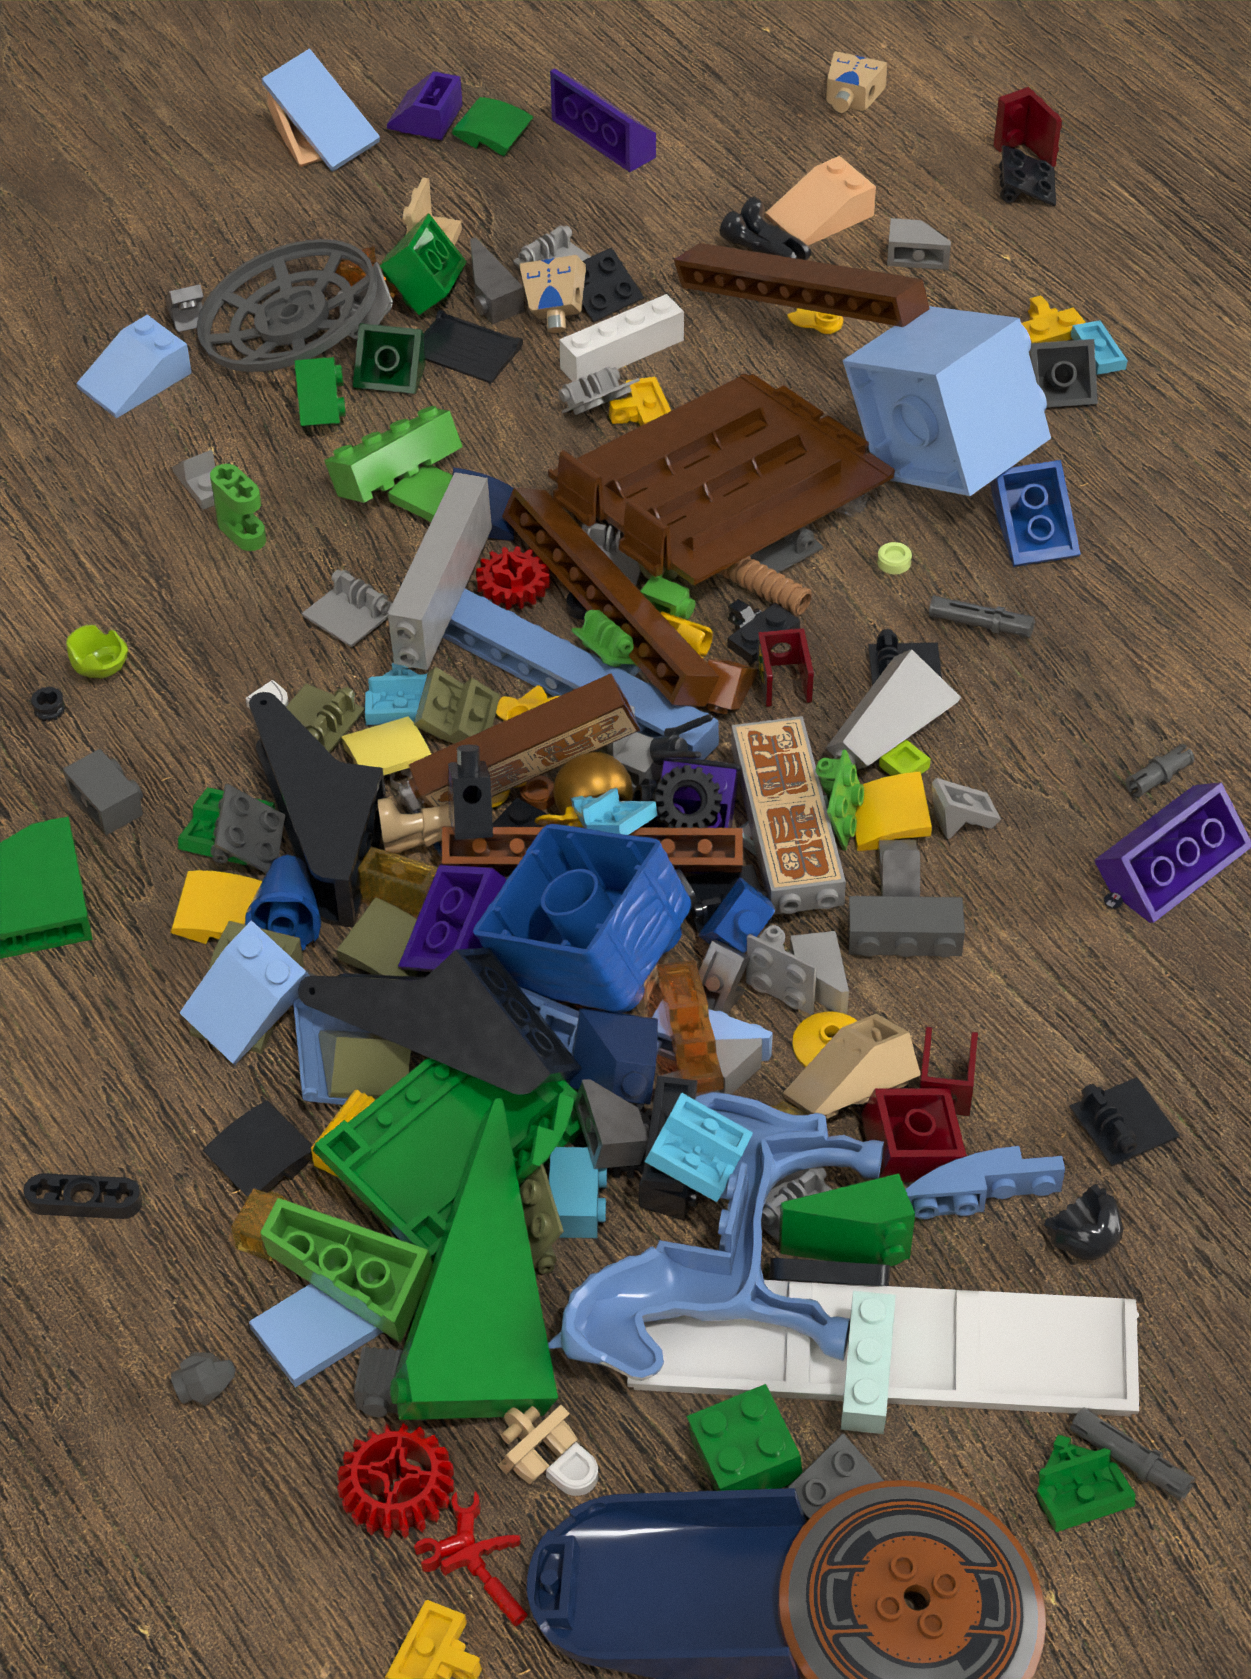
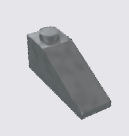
[470,237,524,325]

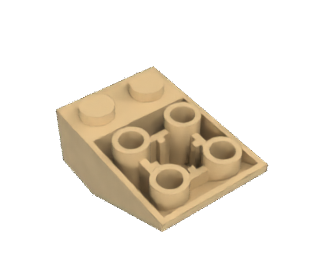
[783,1014,921,1118]

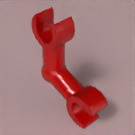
[414,1491,481,1572]

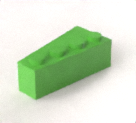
[324,406,463,503]
[260,1198,432,1343]

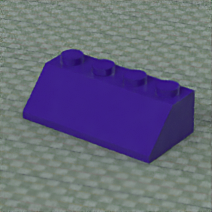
[550,68,656,172]
[1094,782,1251,923]

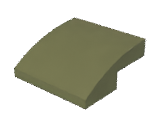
[414,667,500,743]
[337,897,419,977]

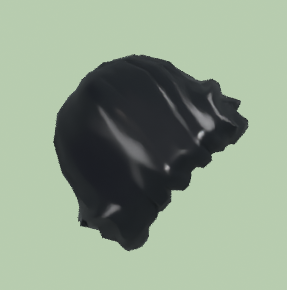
[1044,1184,1124,1260]

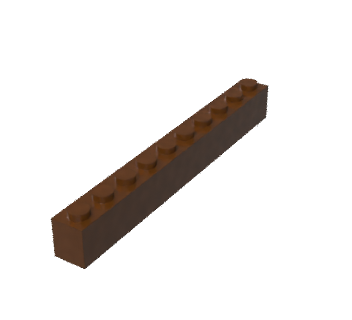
[674,243,930,327]
[502,487,719,706]

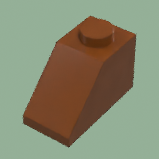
[707,659,758,714]

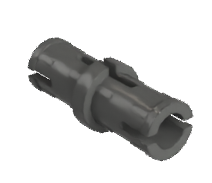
[1125,744,1194,797]

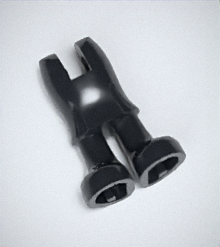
[719,197,812,260]

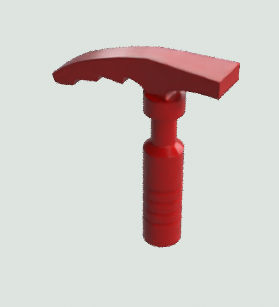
[441,1535,528,1626]

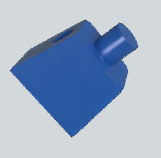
[698,878,775,954]

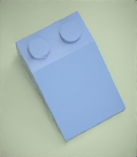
[76,315,192,419]
[179,920,310,1065]

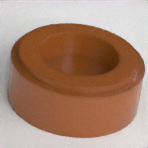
[520,775,555,810]

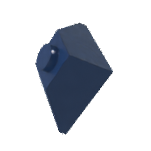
[569,1008,658,1105]

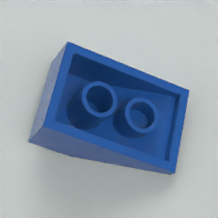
[990,460,1081,567]

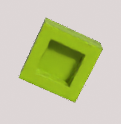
[879,739,931,776]

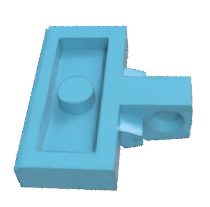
[1071,320,1128,375]

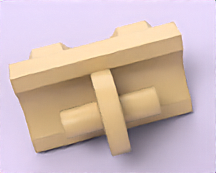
[498,1405,578,1484]

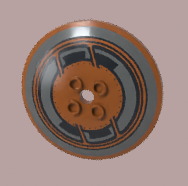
[778,1480,1046,1679]

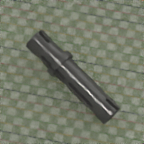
[929,595,1035,638]
[1070,1407,1195,1502]

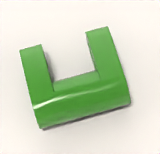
[210,464,266,551]

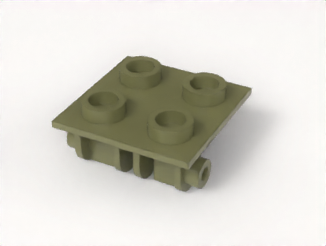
[286,683,365,753]
[519,1164,564,1274]

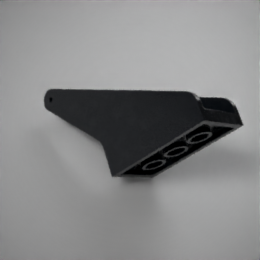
[249,692,386,928]
[298,948,582,1095]

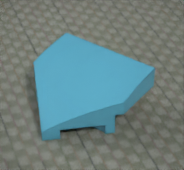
[365,663,427,725]
[571,788,658,835]

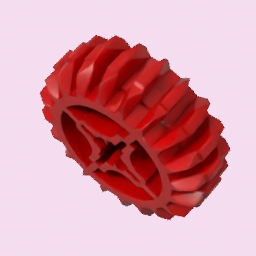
[337,1422,454,1539]

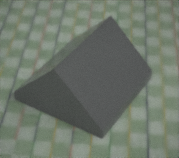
[1029,339,1098,408]

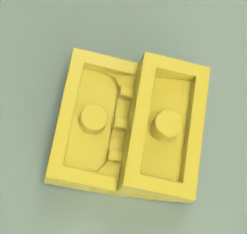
[341,716,431,775]

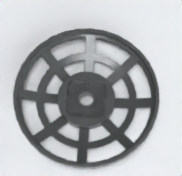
[197,239,377,372]

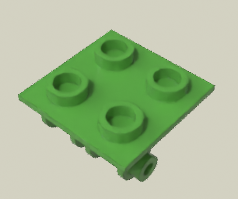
[571,610,637,667]
[815,749,864,851]

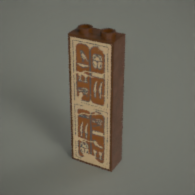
[408,673,640,808]

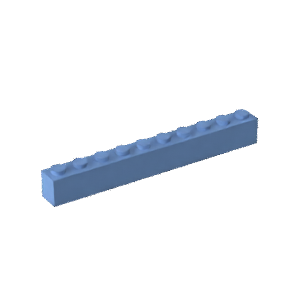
[443,589,719,760]

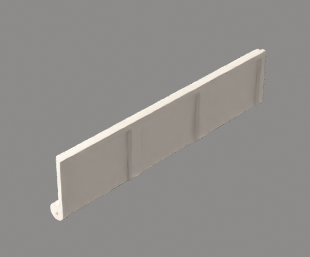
[627,1280,1139,1417]

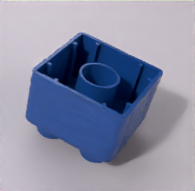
[473,824,691,1014]

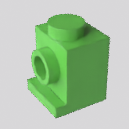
[640,574,695,619]

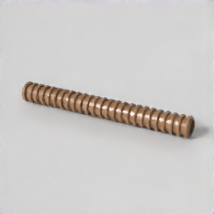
[717,556,812,616]

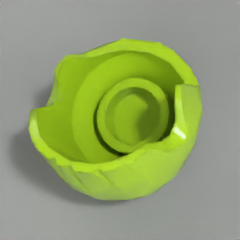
[66,625,128,679]

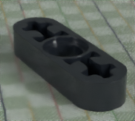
[23,1173,142,1219]
[769,1257,890,1286]

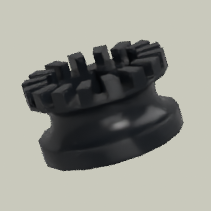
[31,687,65,722]

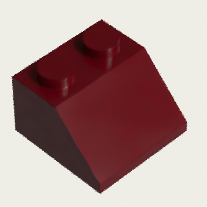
[861,1088,967,1182]

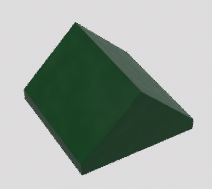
[353,323,426,394]

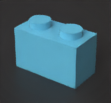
[549,1147,607,1238]

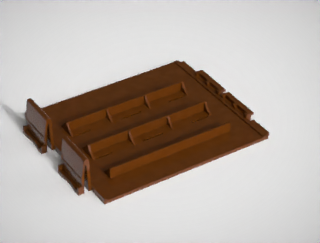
[548,374,895,585]

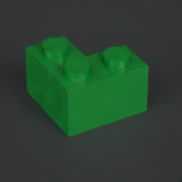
[294,357,346,428]

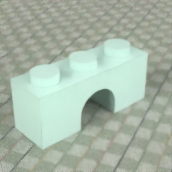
[841,1290,896,1434]

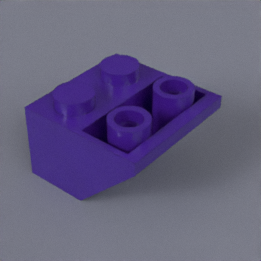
[387,71,462,140]

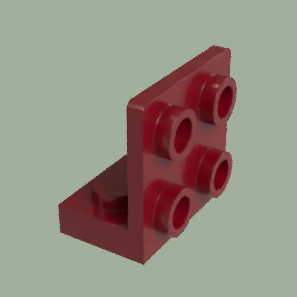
[993,87,1062,167]

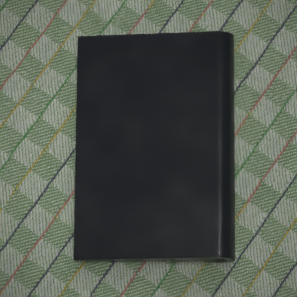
[423,310,523,384]

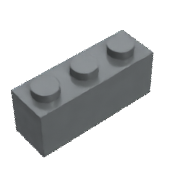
[847,896,965,957]

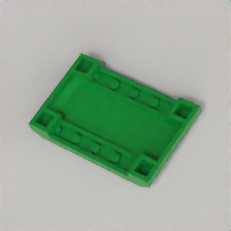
[313,1057,583,1262]

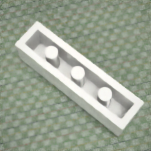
[559,294,684,382]

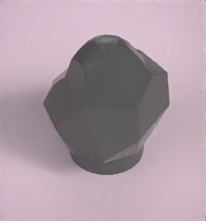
[171,1352,236,1406]

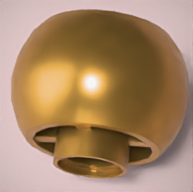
[553,752,633,815]

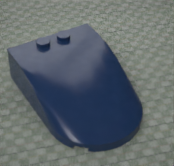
[527,1488,806,1679]

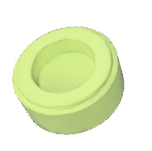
[877,542,912,574]

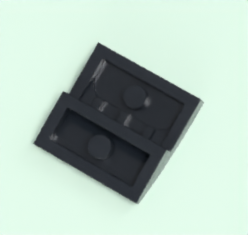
[202,1100,313,1205]

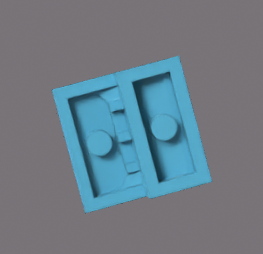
[644,1093,753,1202]

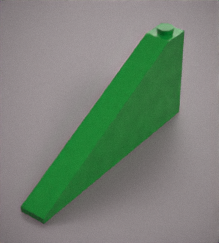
[0,816,93,959]
[390,1098,558,1420]

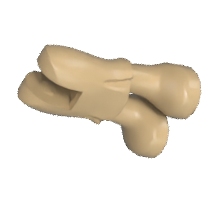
[378,798,452,855]

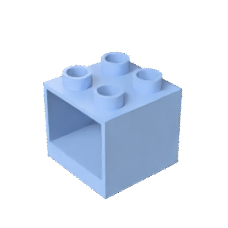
[843,306,1051,496]

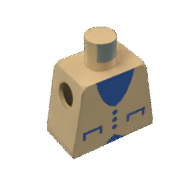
[826,51,887,113]
[520,255,586,333]

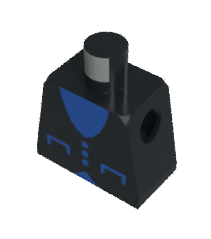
[448,745,493,840]

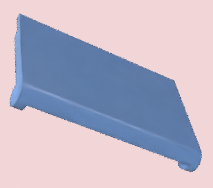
[293,998,370,1105]

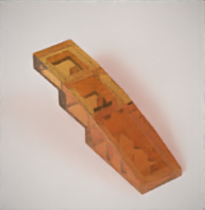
[657,960,724,1093]

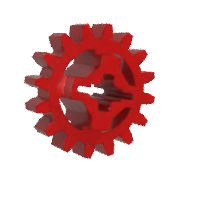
[476,546,550,610]

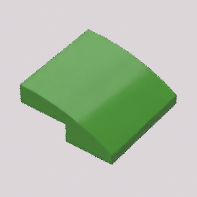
[388,465,452,522]

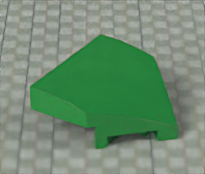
[1037,1434,1136,1532]

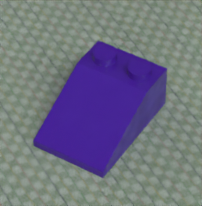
[398,865,507,972]

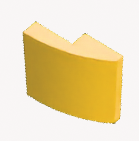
[854,772,932,851]
[170,870,262,944]

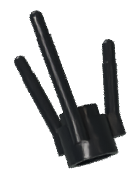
[650,714,741,771]

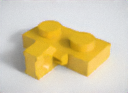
[1021,295,1086,343]
[609,376,671,426]
[385,1600,482,1679]

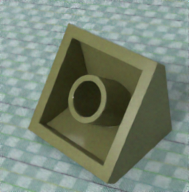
[318,1030,411,1099]

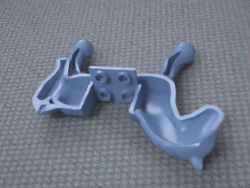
[548,1092,884,1381]

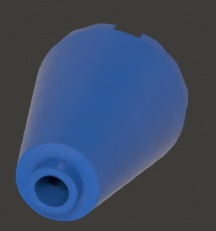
[245,855,321,951]

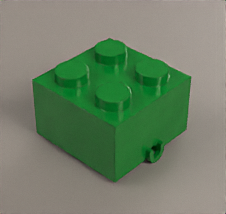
[687,1384,803,1491]

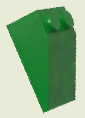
[380,213,467,315]
[778,1174,915,1266]

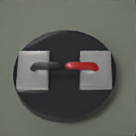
[1104,893,1123,909]

